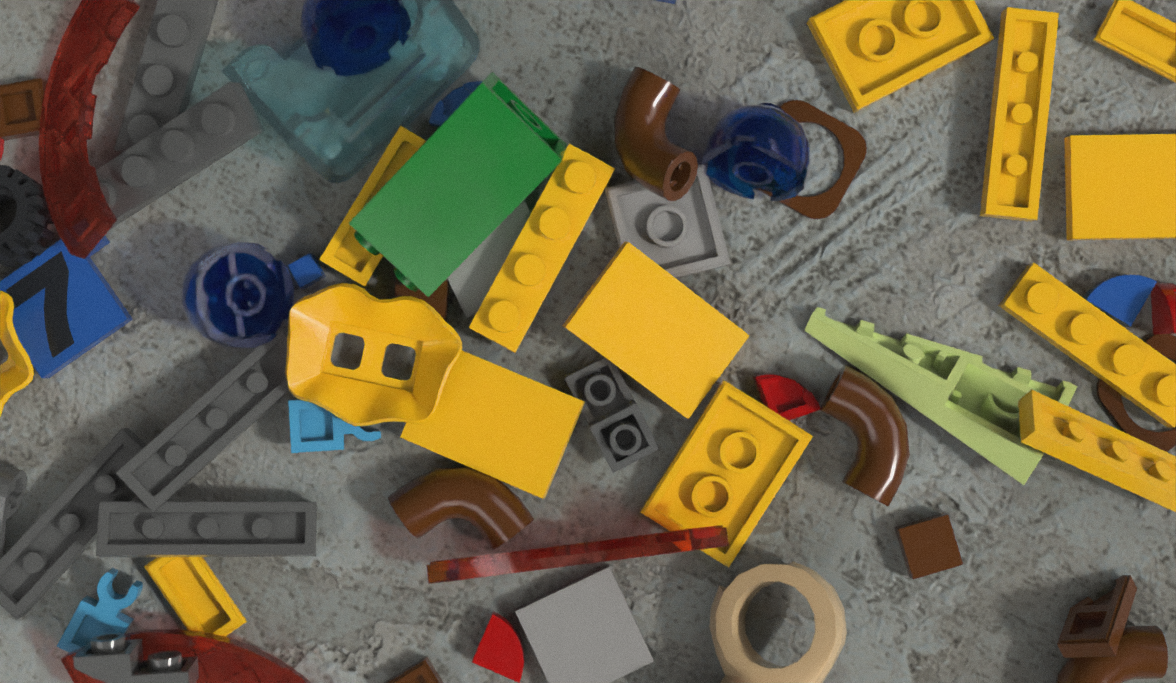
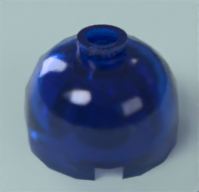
[300,0,411,77]
[702,103,810,201]
[182,242,294,348]

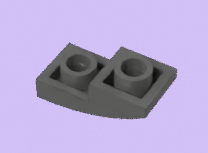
[564,356,660,473]
[73,633,199,683]

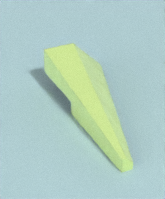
[804,307,1077,485]

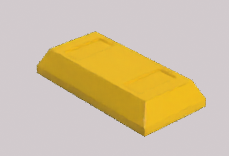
[1093,0,1176,83]
[144,557,247,652]

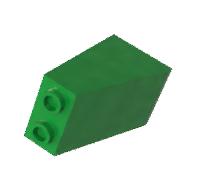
[349,72,567,297]

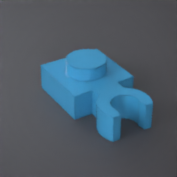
[288,399,381,453]
[57,568,143,655]

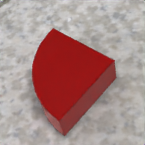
[1151,283,1176,335]
[753,374,820,420]
[472,611,525,683]

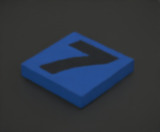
[0,234,133,379]

